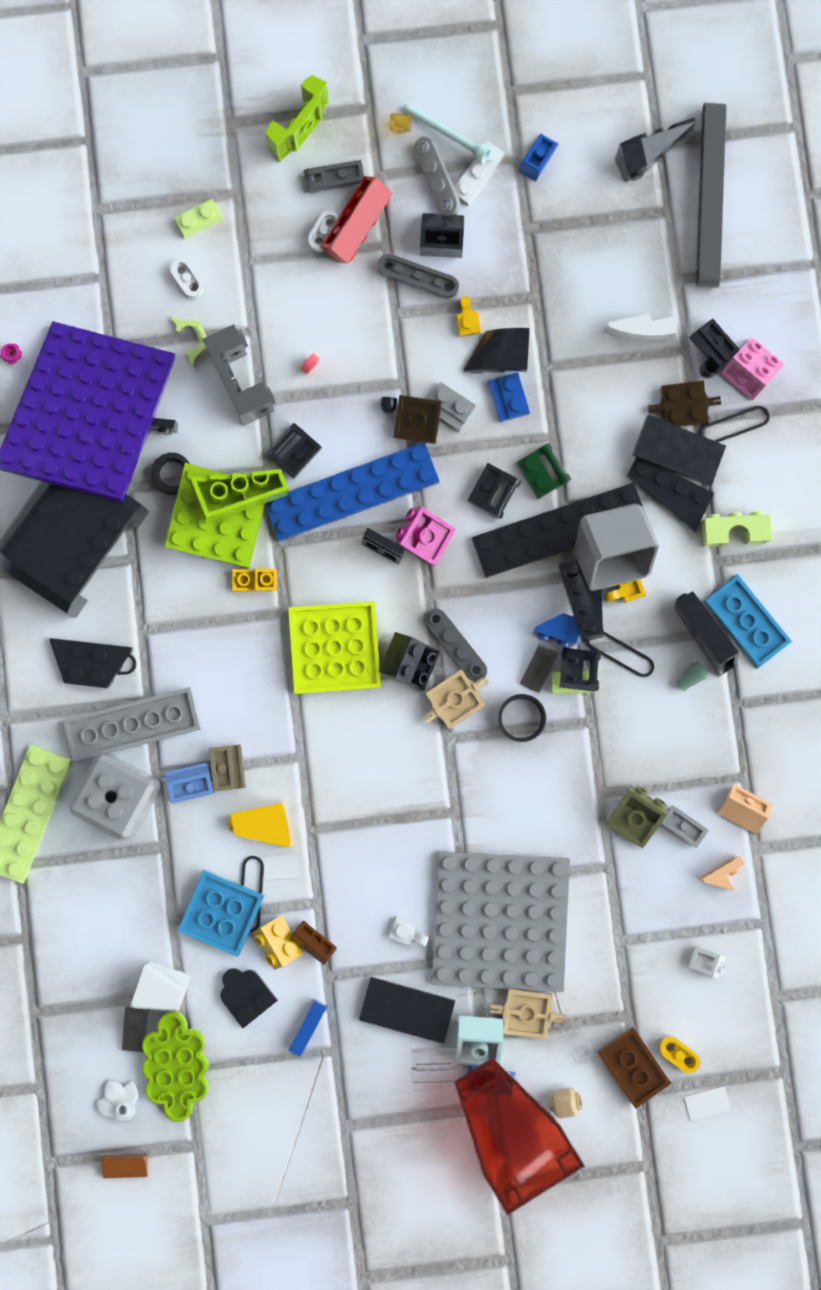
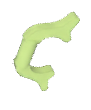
[171,317,207,367]

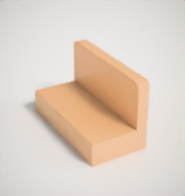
[718,784,772,834]

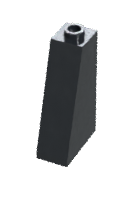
[675,591,739,677]

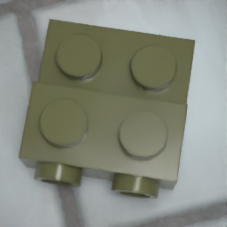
[606,785,668,848]

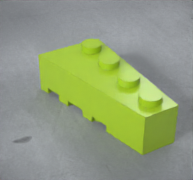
[190,469,289,524]

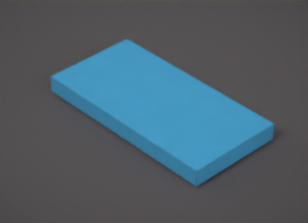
[703,574,792,669]

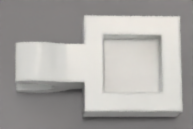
[389,916,429,946]

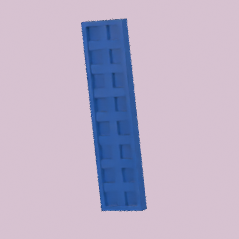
[265,442,440,542]

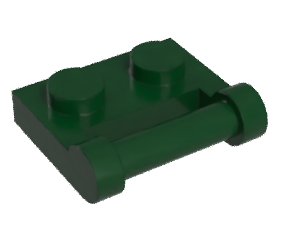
[516,443,571,500]

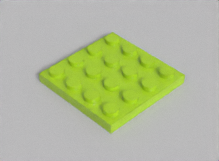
[164,463,265,569]

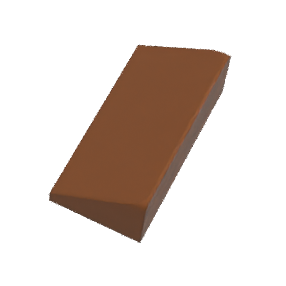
[101,1154,148,1178]

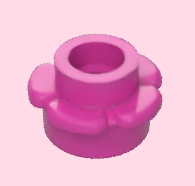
[1,343,22,364]

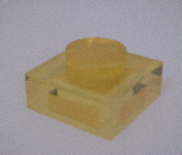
[390,113,412,133]

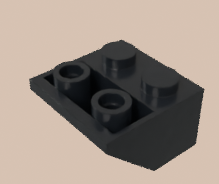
[420,213,464,258]
[379,632,440,691]

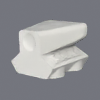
[131,961,190,1014]

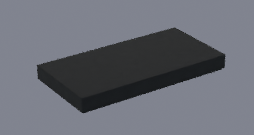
[632,415,726,486]
[359,976,456,1044]

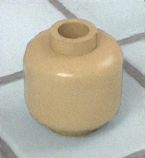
[548,1087,582,1118]

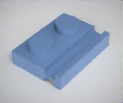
[164,762,215,804]

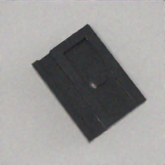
[689,318,740,370]
[361,528,406,565]

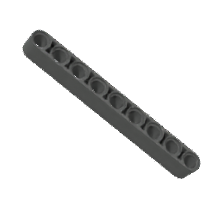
[696,102,726,288]

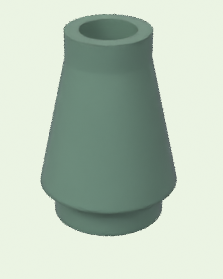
[676,660,709,691]

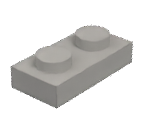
[661,805,709,848]

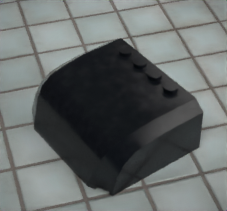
[0,481,149,618]

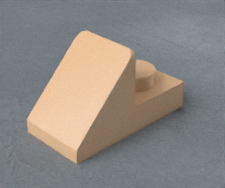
[699,856,745,891]

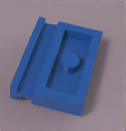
[488,372,530,423]

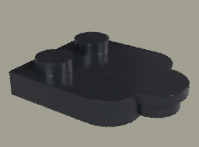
[220,968,278,1028]

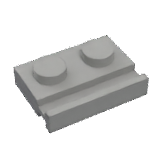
[429,382,476,432]

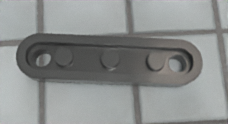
[378,254,459,298]
[425,609,487,682]

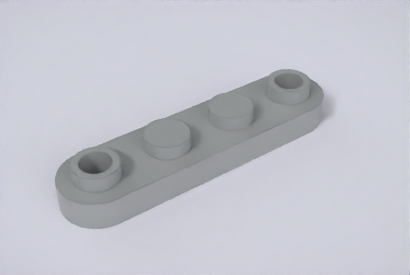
[414,136,460,216]

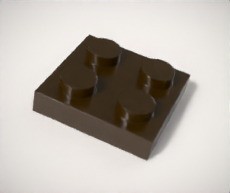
[393,395,443,444]

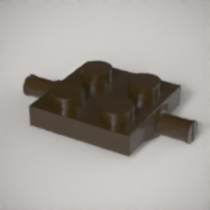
[647,380,721,427]

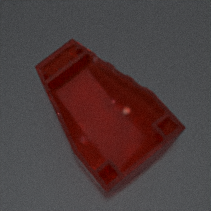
[454,1057,585,1216]

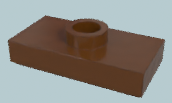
[290,920,337,965]

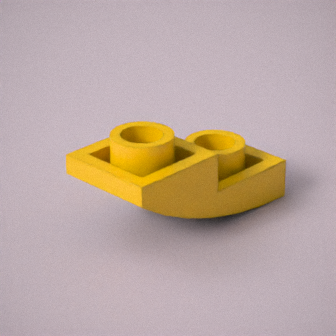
[231,569,277,592]

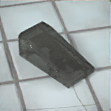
[520,643,558,693]
[122,1005,149,1052]

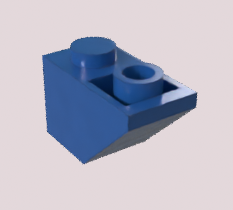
[533,613,579,648]

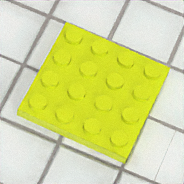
[288,601,381,694]

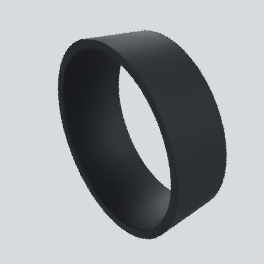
[498,694,546,742]

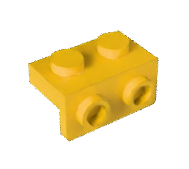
[253,915,303,970]

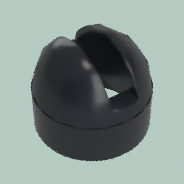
[699,360,719,379]
[380,397,398,413]

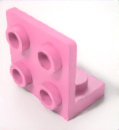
[720,337,784,400]

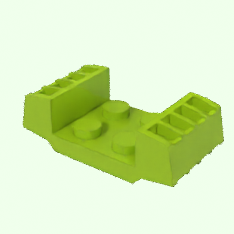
[265,75,329,162]

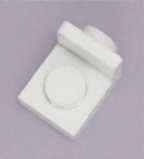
[689,946,726,977]

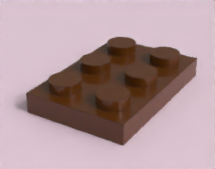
[596,1026,672,1109]

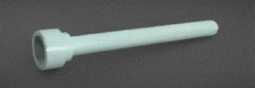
[404,104,492,163]

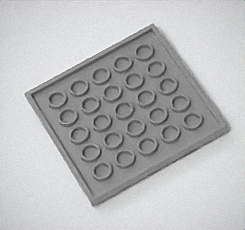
[432,851,570,992]

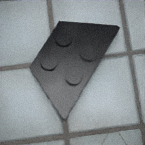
[50,638,134,688]

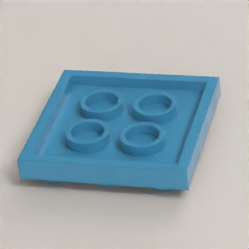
[178,869,265,957]

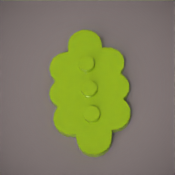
[142,1010,209,1122]

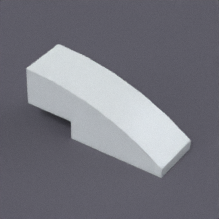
[605,313,677,341]

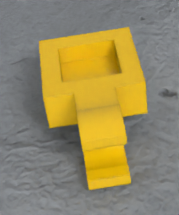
[456,296,481,337]
[605,579,646,604]

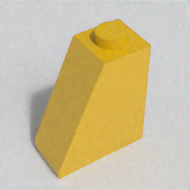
[228,803,292,847]

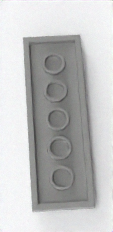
[63,687,201,762]

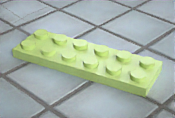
[0,745,72,883]

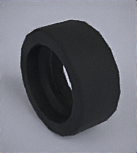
[151,452,190,495]

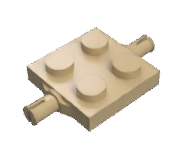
[422,669,489,730]
[490,988,565,1040]

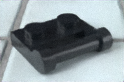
[265,423,322,480]
[467,463,521,519]
[559,647,601,692]

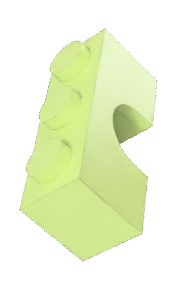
[701,511,772,547]

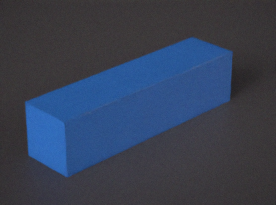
[288,999,328,1057]

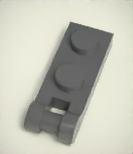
[303,160,364,193]

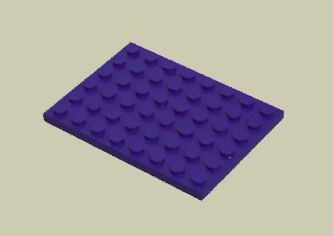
[0,321,176,503]

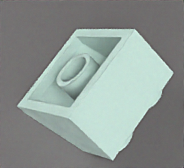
[455,1016,503,1068]

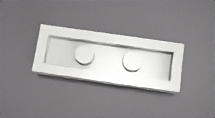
[454,141,505,206]

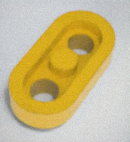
[659,1036,700,1073]

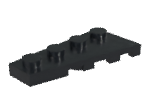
[627,457,714,533]
[558,560,603,642]

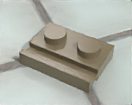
[209,744,246,792]

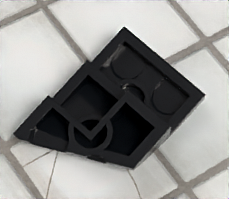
[463,328,530,374]

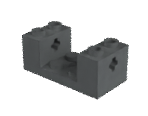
[203,324,276,426]

